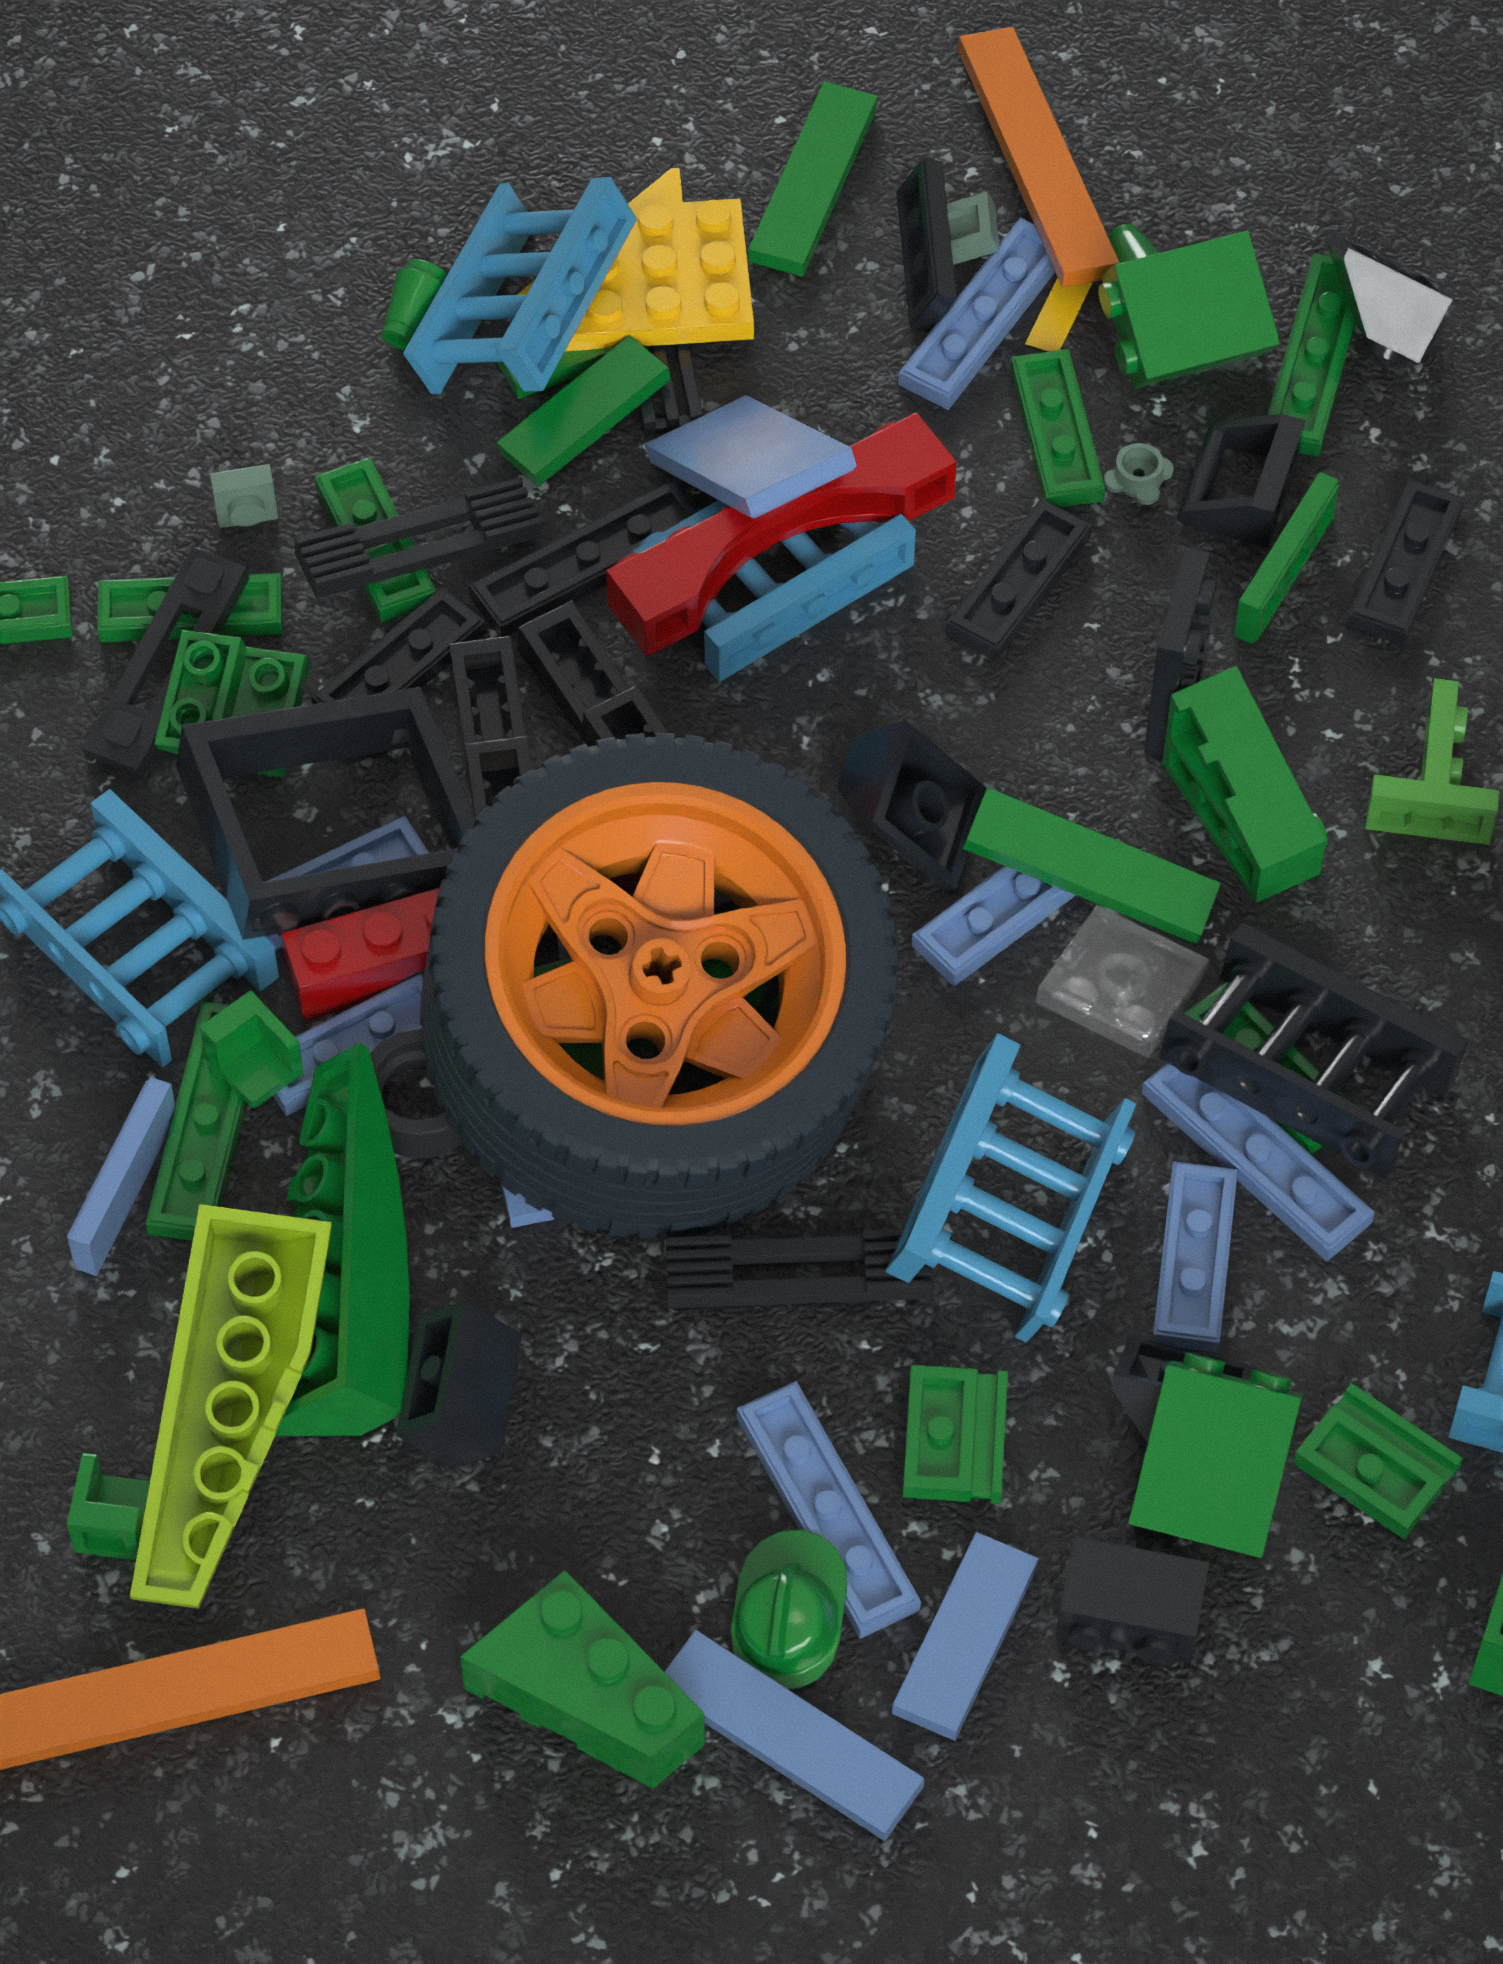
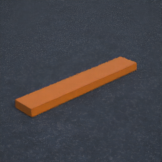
[958,27,1119,288]
[0,1608,381,1770]

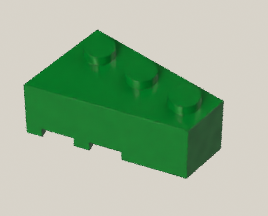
[1162,665,1328,903]
[460,1570,705,1789]

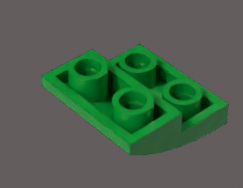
[154,630,311,778]

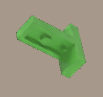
[1365,678,1499,845]

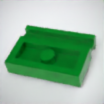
[903,1365,1008,1504]
[1293,1383,1463,1540]

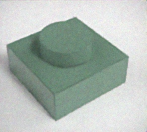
[947,192,1000,265]
[210,464,278,528]

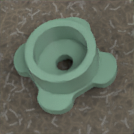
[1104,443,1174,505]

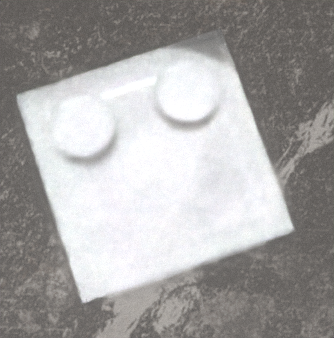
[1035,905,1209,1058]

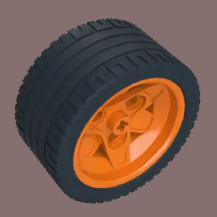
[420,733,899,1239]

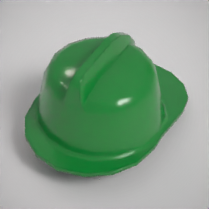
[731,1530,847,1690]

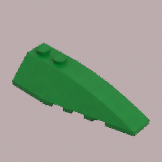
[275,1042,410,1436]

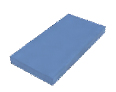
[644,395,857,519]

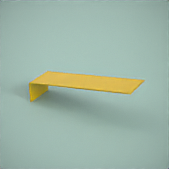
[1025,277,1093,352]

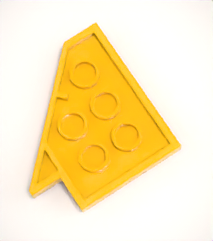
[517,168,754,351]

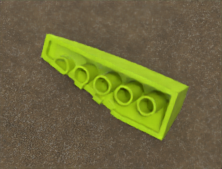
[130,1204,332,1609]

